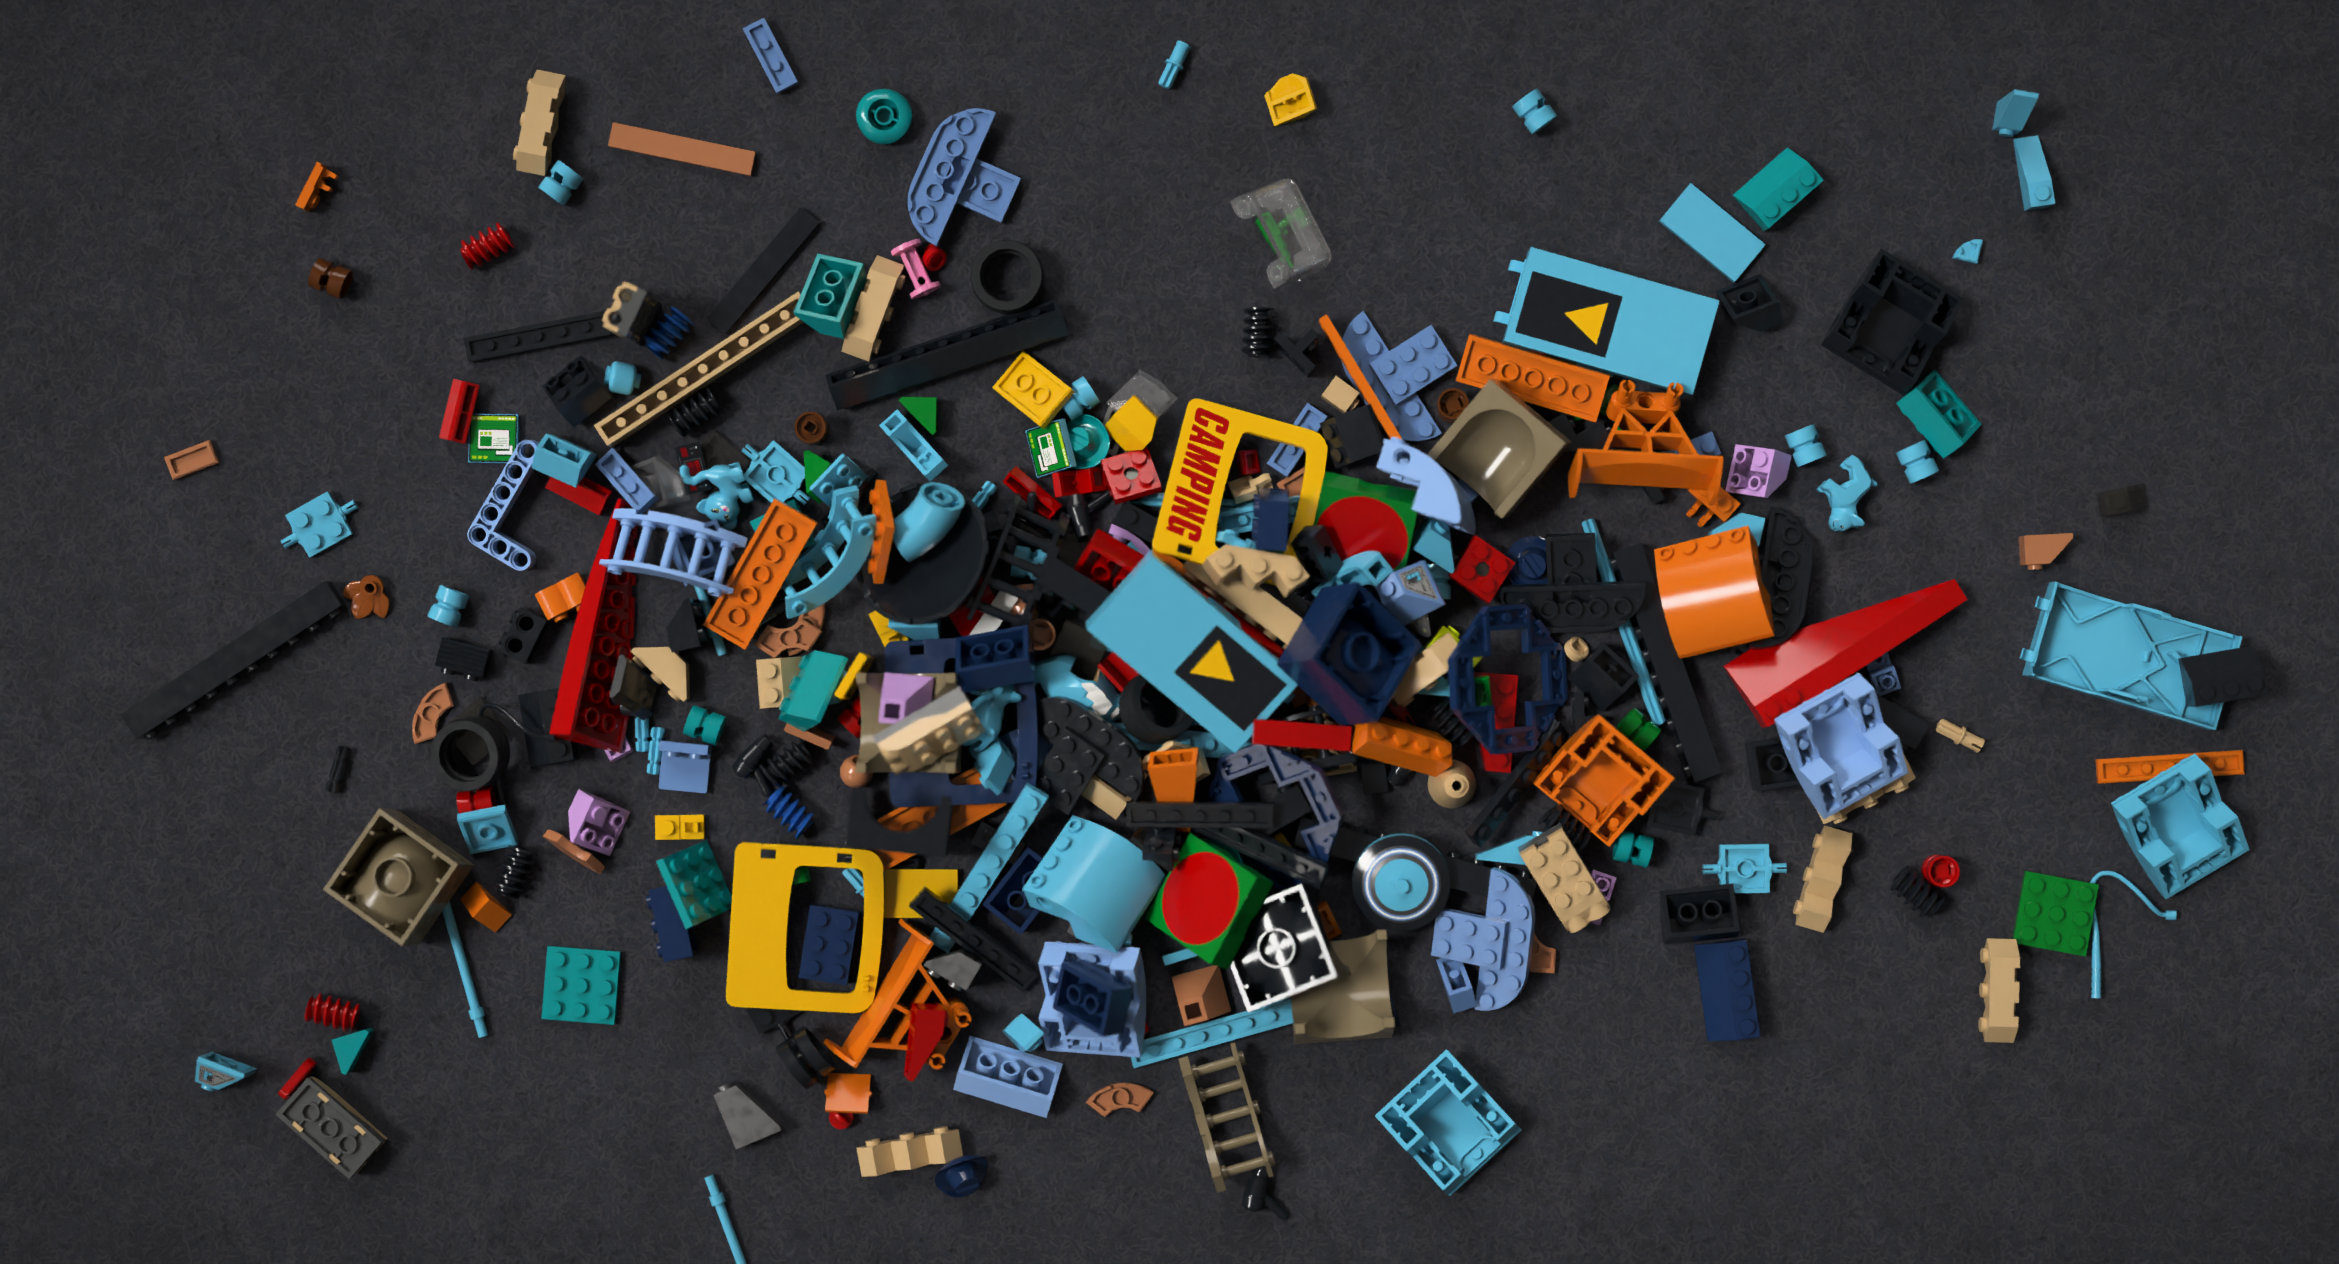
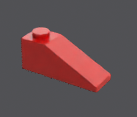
[904,1003,948,1081]

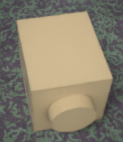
[1321,376,1360,414]

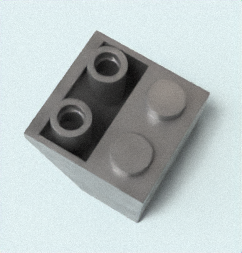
[924,949,983,991]

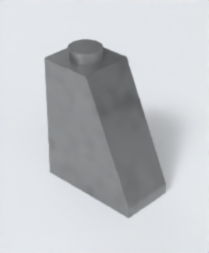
[713,1082,784,1149]

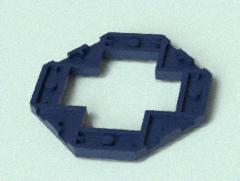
[1448,604,1568,754]
[1207,744,1344,890]

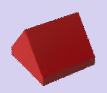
[1235,449,1261,477]

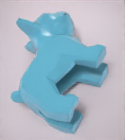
[1816,455,1877,532]
[963,684,1022,752]

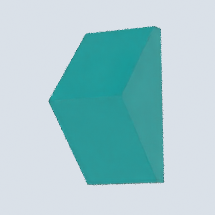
[332,1028,374,1075]

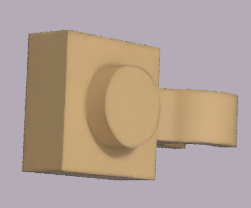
[1228,473,1273,504]

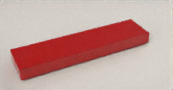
[1252,719,1352,751]

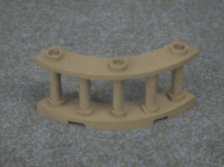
[1178,1042,1275,1193]

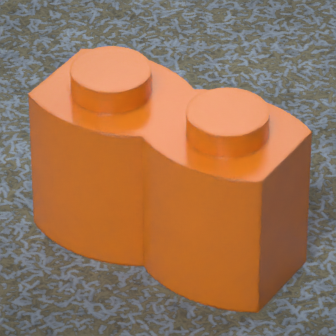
[535,572,586,623]

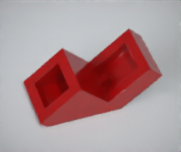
[1052,466,1109,497]

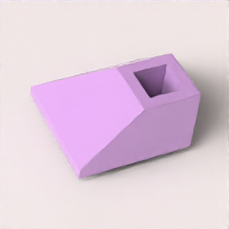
[1725,444,1792,498]
[879,672,934,724]
[568,789,630,856]

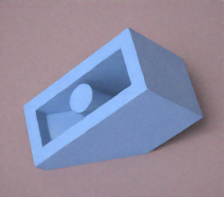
[1436,958,1477,1013]

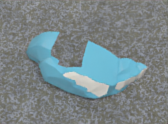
[1035,655,1121,722]

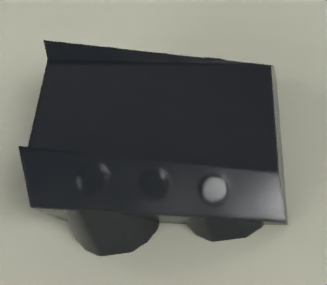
[609,654,659,720]

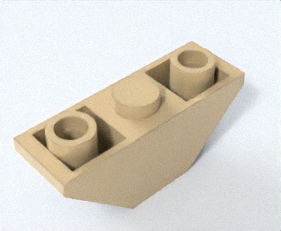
[631,647,690,702]

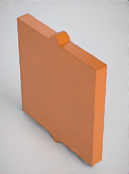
[824,1073,872,1114]

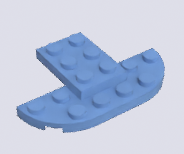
[908,108,1021,247]
[1341,311,1457,442]
[1431,867,1535,1011]

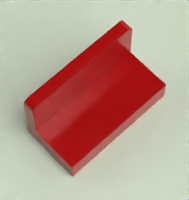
[1097,652,1149,693]

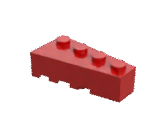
[1474,672,1518,773]

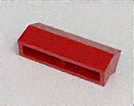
[439,379,480,444]
[1002,466,1062,519]
[545,477,612,516]

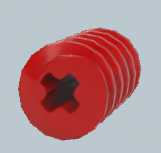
[460,222,515,270]
[305,993,360,1032]

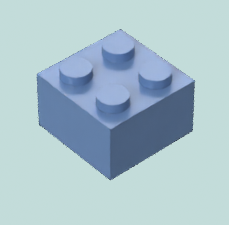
[672,519,736,587]

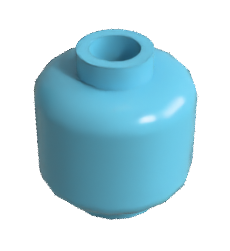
[604,361,641,395]

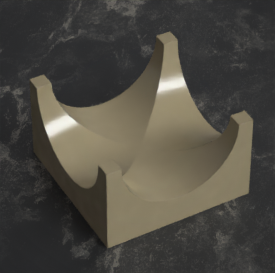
[856,673,961,773]
[1291,930,1395,1044]

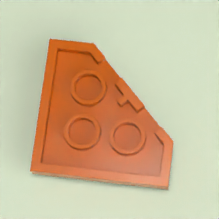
[868,480,895,584]

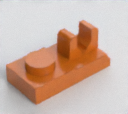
[295,162,339,212]

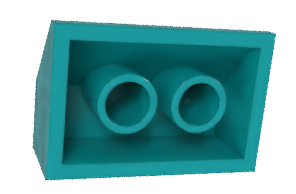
[1732,147,1824,232]
[794,253,867,339]
[1896,369,1982,459]
[778,650,848,732]

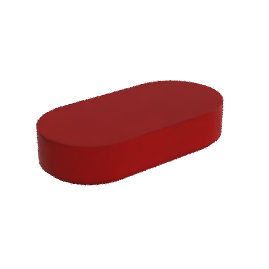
[278,1057,317,1100]

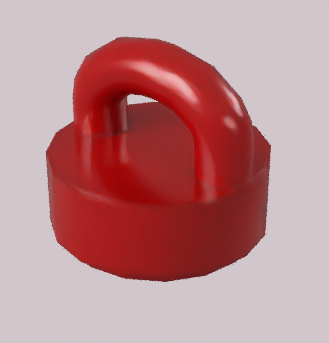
[922,244,947,271]
[829,1112,854,1129]

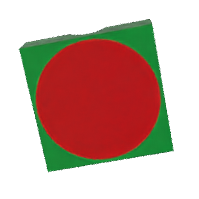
[1314,472,1418,573]
[1145,833,1274,969]

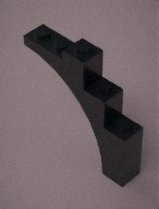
[1549,413,1665,504]

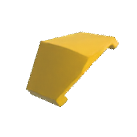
[1264,73,1317,126]
[1104,394,1158,451]

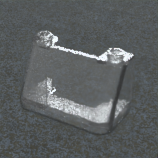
[1230,178,1332,289]

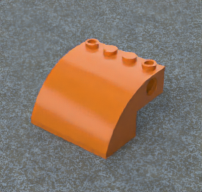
[1654,526,1775,659]
[1533,714,1674,847]

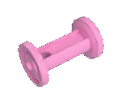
[891,239,941,299]

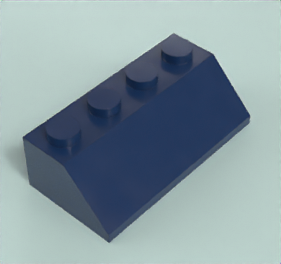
[1694,938,1760,1041]

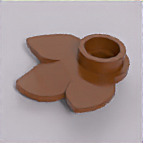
[343,575,390,619]

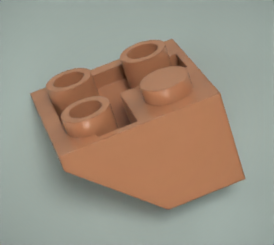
[1172,965,1231,1026]

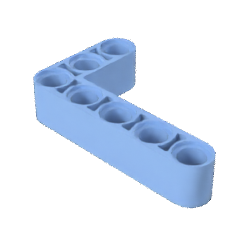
[467,440,539,571]

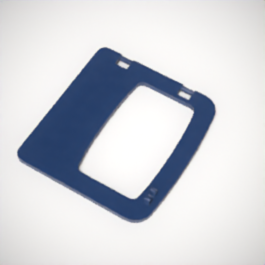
[885,638,1038,807]

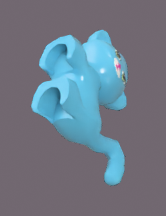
[679,462,754,531]

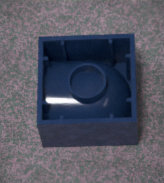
[1276,582,1422,726]

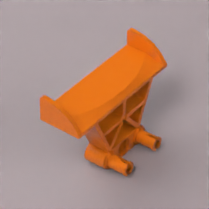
[1568,380,1723,505]
[823,918,971,1069]

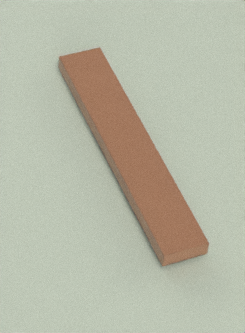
[608,122,756,177]

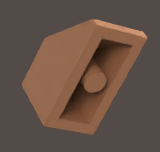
[2019,533,2073,570]

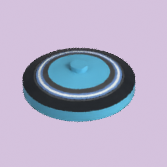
[1352,833,1450,931]

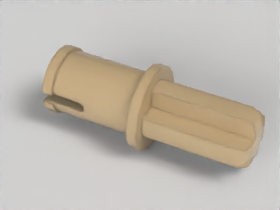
[1936,719,1985,753]

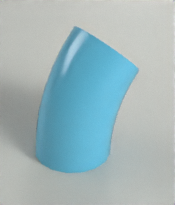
[893,482,965,562]

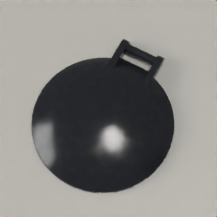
[856,481,988,625]

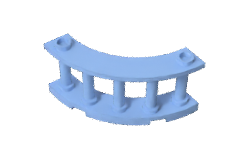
[599,508,748,597]

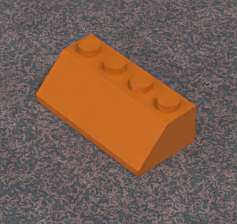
[1352,716,1452,777]

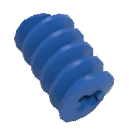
[643,306,696,360]
[762,786,814,840]

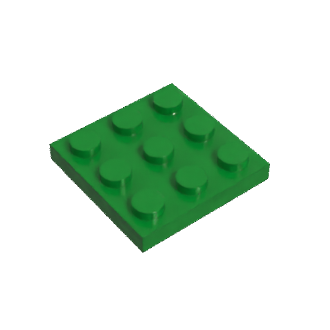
[2012,871,2099,956]

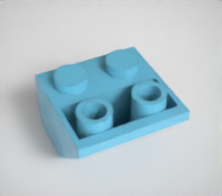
[532,433,597,488]

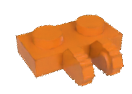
[1686,486,1740,527]

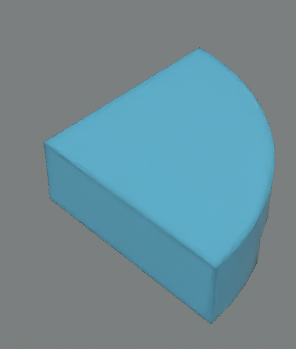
[1952,239,1983,264]

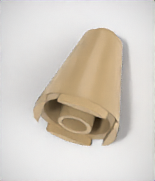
[1427,760,1476,808]

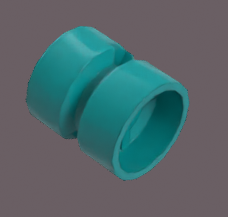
[683,705,726,746]
[1612,830,1654,868]

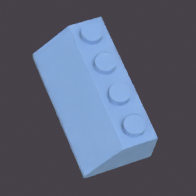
[953,1036,1063,1118]

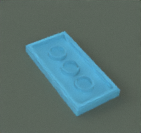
[1659,183,1766,283]

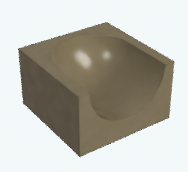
[1427,379,1572,519]
[323,808,474,946]

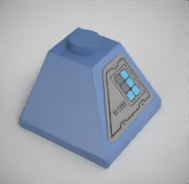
[1375,560,1446,626]

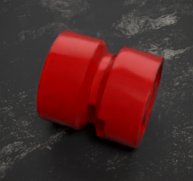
[837,694,861,740]
[456,786,497,814]
[1921,854,1960,887]

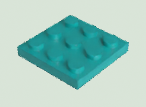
[656,840,732,929]
[541,945,622,1025]

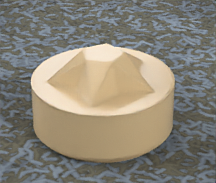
[1564,637,1589,662]

